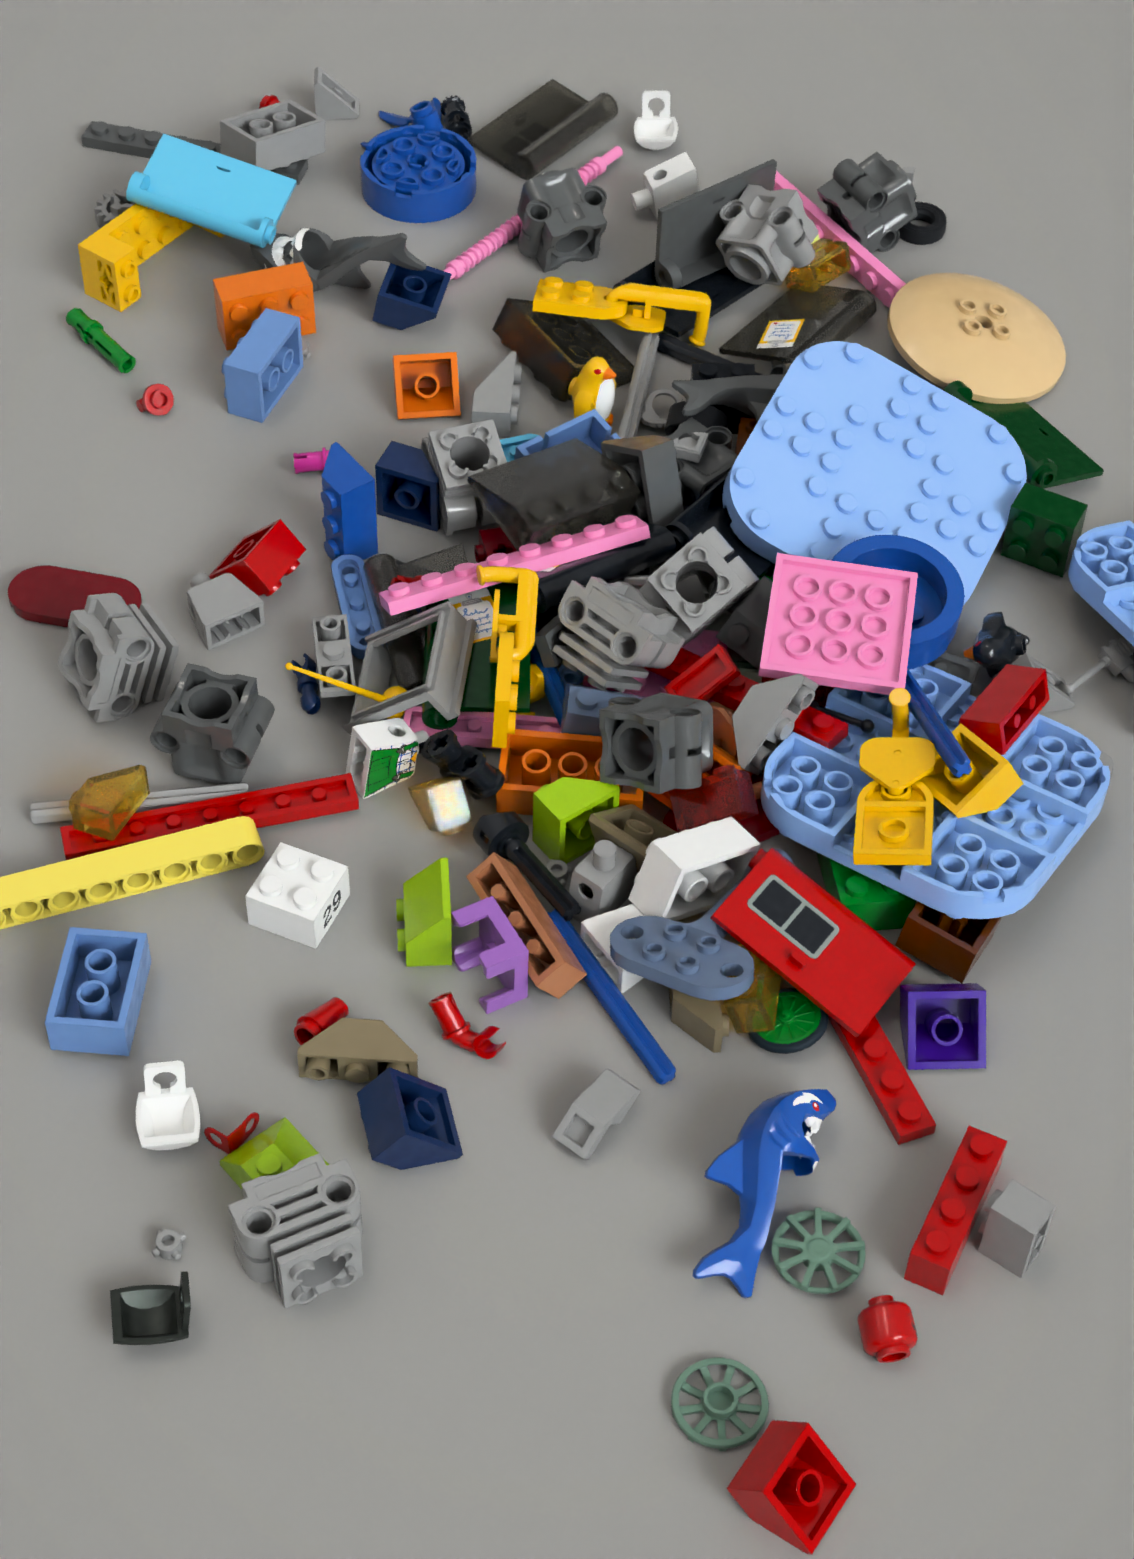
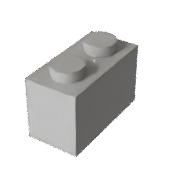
[978,1179,1056,1278]

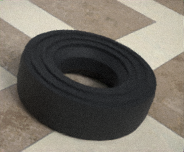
[898,202,947,245]

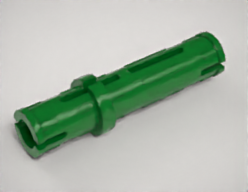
[66,308,136,373]

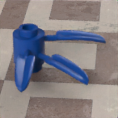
[361,97,443,148]

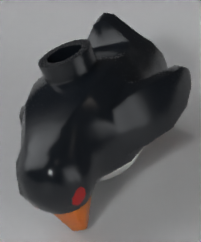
[963,612,1030,678]

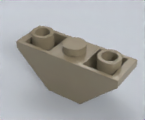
[669,988,729,1052]
[297,1018,418,1083]

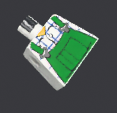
[345,718,429,799]

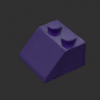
[900,983,986,1070]

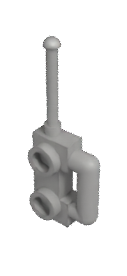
[1064,636,1134,694]

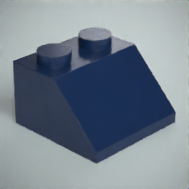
[372,263,452,330]
[375,441,440,532]
[357,1067,463,1170]

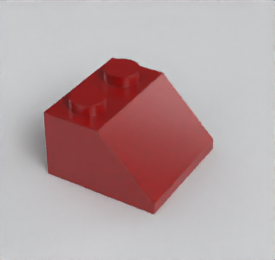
[209,519,306,597]
[726,1420,856,1554]

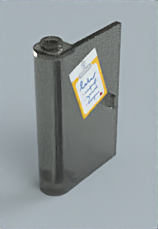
[719,282,877,369]

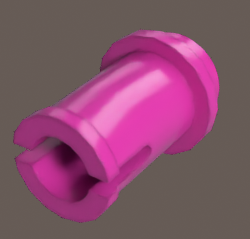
[293,447,329,474]

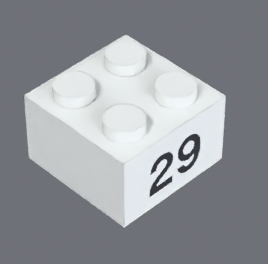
[245,842,350,949]

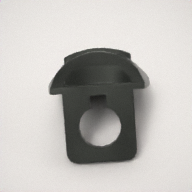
[110,1271,191,1345]

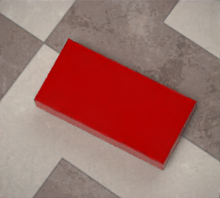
[663,644,741,701]

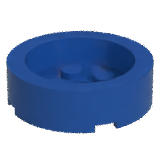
[360,125,476,223]
[832,535,965,669]

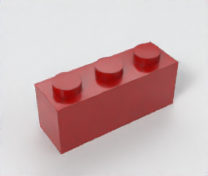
[958,664,1050,755]

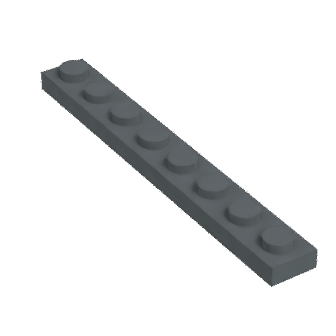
[82,121,308,185]

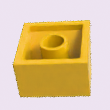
[919,723,1024,818]

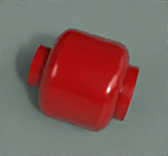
[857,1295,917,1363]

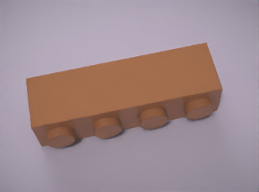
[466,852,587,999]

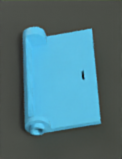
[126,133,297,248]

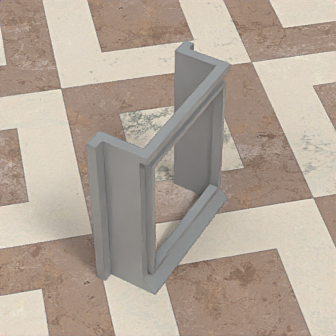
[341,601,477,735]

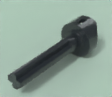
[473,811,582,921]

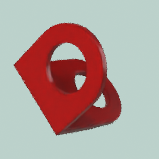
[204,1112,259,1154]

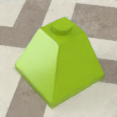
[219,1117,329,1189]

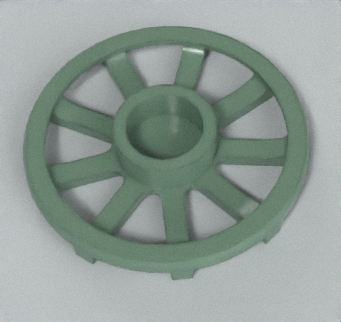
[771,1208,865,1294]
[671,1358,769,1451]

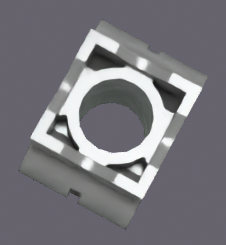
[716,184,819,286]

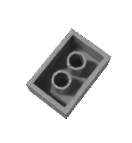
[220,99,325,171]

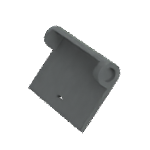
[655,159,777,289]

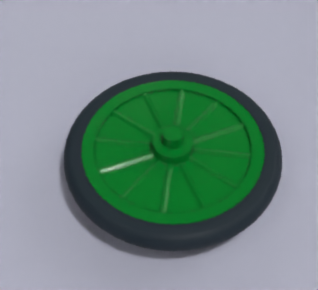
[746,988,829,1054]

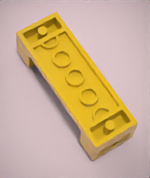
[78,203,225,312]

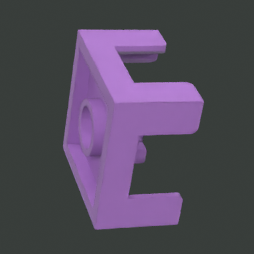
[451,896,529,1014]

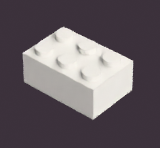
[628,817,761,921]

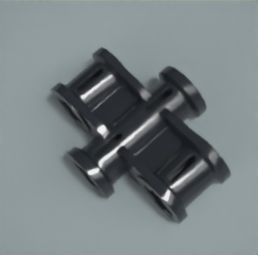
[421,729,505,800]

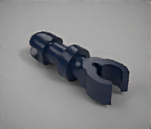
[292,653,321,715]

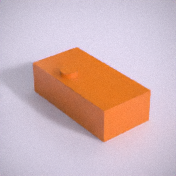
[496,729,644,815]

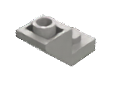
[552,1069,641,1159]

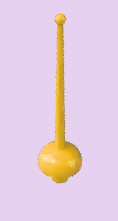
[285,662,407,719]

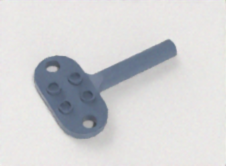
[610,849,793,1001]

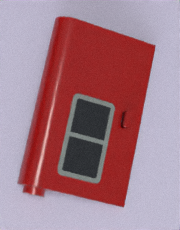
[710,847,916,1038]

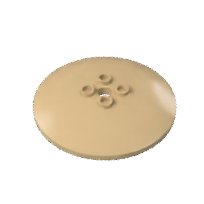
[887,273,1066,404]

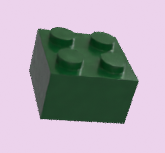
[1001,483,1088,578]

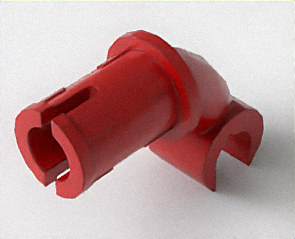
[429,992,506,1059]

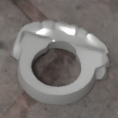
[640,389,683,429]

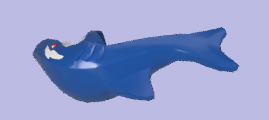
[693,1089,836,1298]

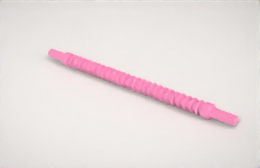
[443,146,623,280]

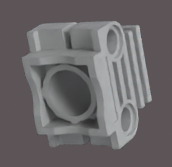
[421,419,512,536]
[639,526,760,648]
[552,577,685,692]
[57,593,179,723]
[228,1153,363,1308]

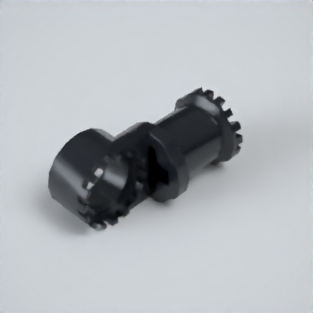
[440,95,472,144]

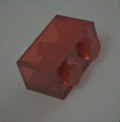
[669,765,759,833]

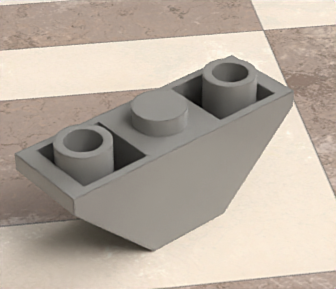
[312,614,356,698]
[732,674,819,776]

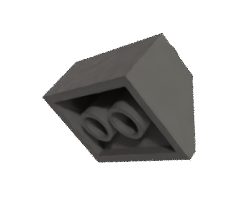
[600,435,684,527]

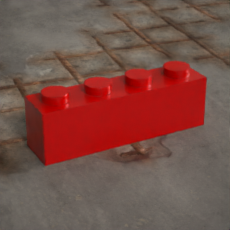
[904,1125,1007,1296]

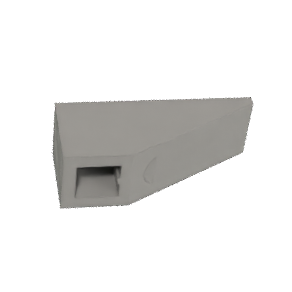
[472,351,522,437]

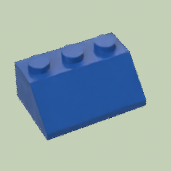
[320,442,378,560]

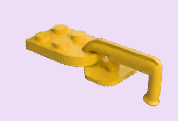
[532,276,711,347]
[476,565,539,748]
[853,688,936,865]

